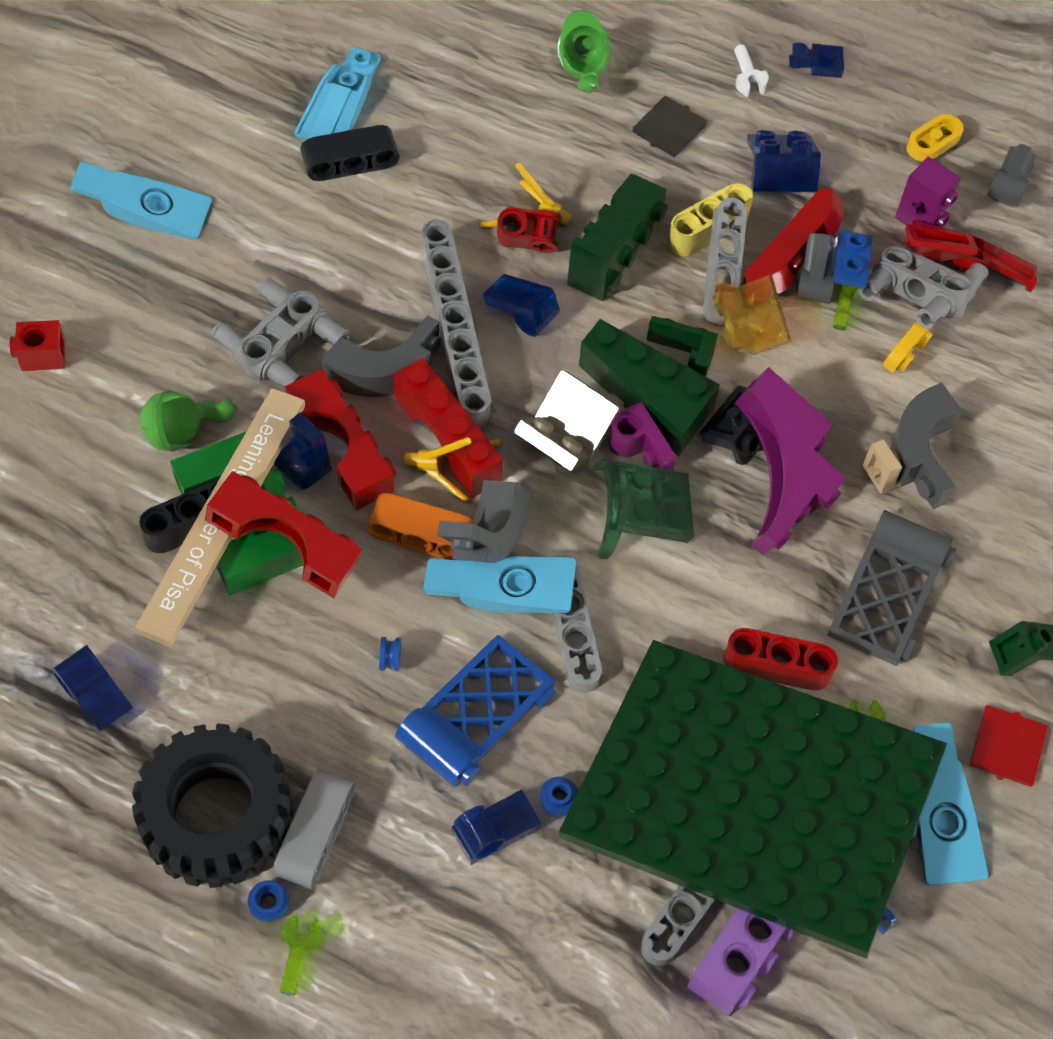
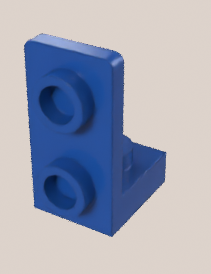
[832,230,873,288]

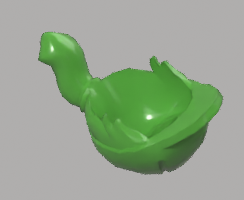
[558,10,611,94]
[139,390,237,452]

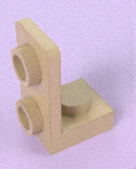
[862,439,941,494]

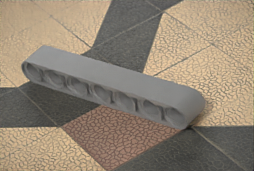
[422,219,491,430]

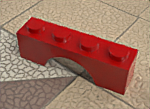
[393,358,503,498]
[284,369,396,511]
[205,470,362,598]

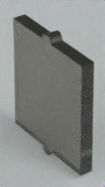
[632,95,707,158]

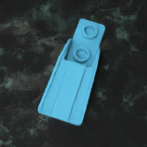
[295,47,381,140]
[71,162,212,240]
[423,556,576,613]
[912,723,988,885]

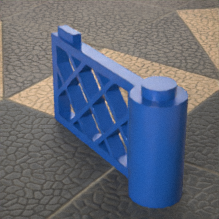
[395,635,556,787]

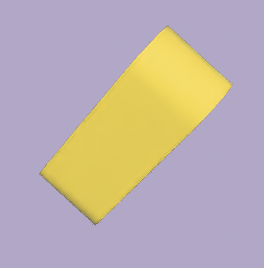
[668,183,753,257]

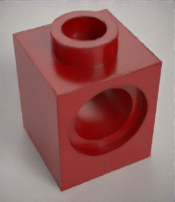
[10,320,66,371]

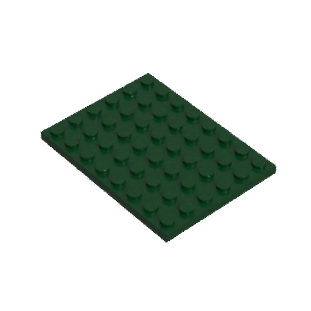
[559,640,947,959]

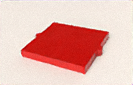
[969,705,1048,787]

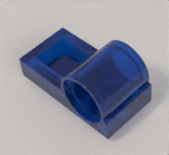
[452,789,542,865]

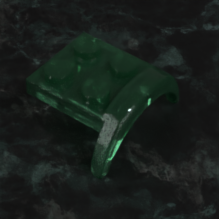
[593,459,694,559]

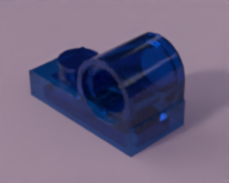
[482,274,560,337]
[274,412,332,490]
[52,645,133,732]

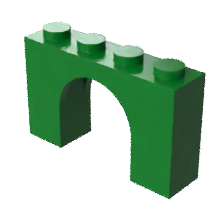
[170,431,303,596]

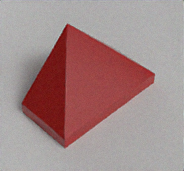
[905,224,979,262]

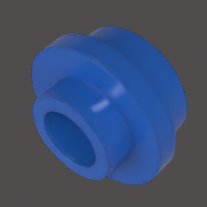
[539,777,578,816]
[248,880,289,922]

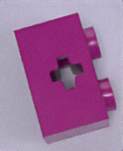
[895,157,961,228]

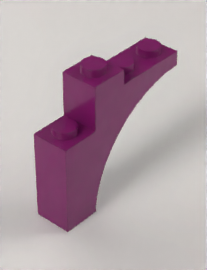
[735,367,846,554]

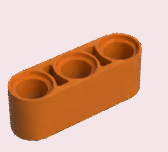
[366,493,473,561]

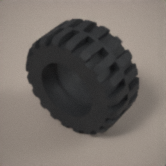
[132,723,293,888]

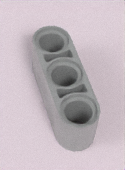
[273,769,356,889]

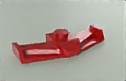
[905,220,1037,292]

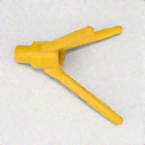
[480,163,572,228]
[404,437,501,503]

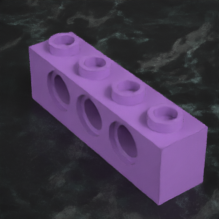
[688,908,795,1016]

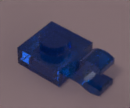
[789,43,844,78]

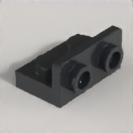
[700,385,761,465]

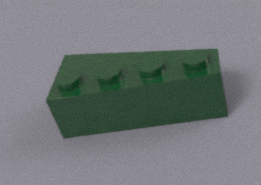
[567,173,668,301]
[579,319,720,456]

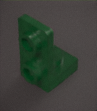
[647,316,718,377]
[989,621,1053,676]

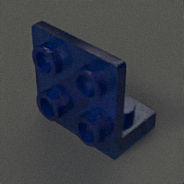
[747,130,821,192]

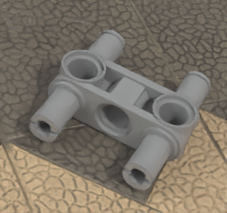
[859,246,988,329]
[211,277,350,388]

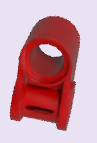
[497,207,562,253]

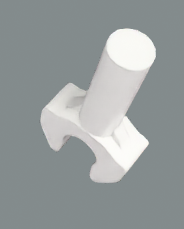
[734,44,769,97]

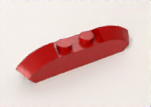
[741,188,843,303]

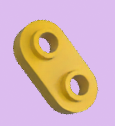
[906,114,964,162]
[882,321,933,374]

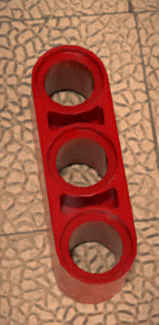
[723,628,838,691]

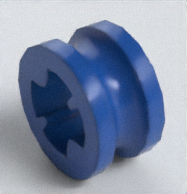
[379,637,401,672]

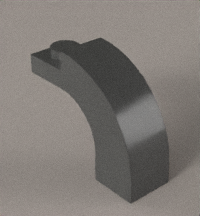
[321,315,441,397]
[890,382,962,510]
[437,480,532,563]

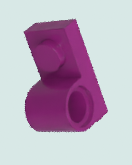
[609,402,676,480]

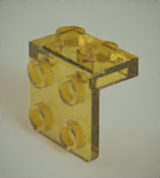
[713,276,792,355]

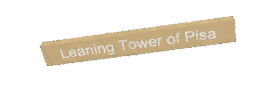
[134,388,305,647]

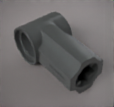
[987,144,1036,207]
[795,233,839,304]

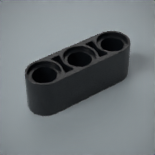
[300,125,400,181]
[139,479,219,553]

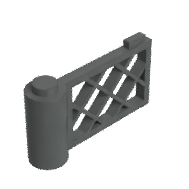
[827,510,956,666]

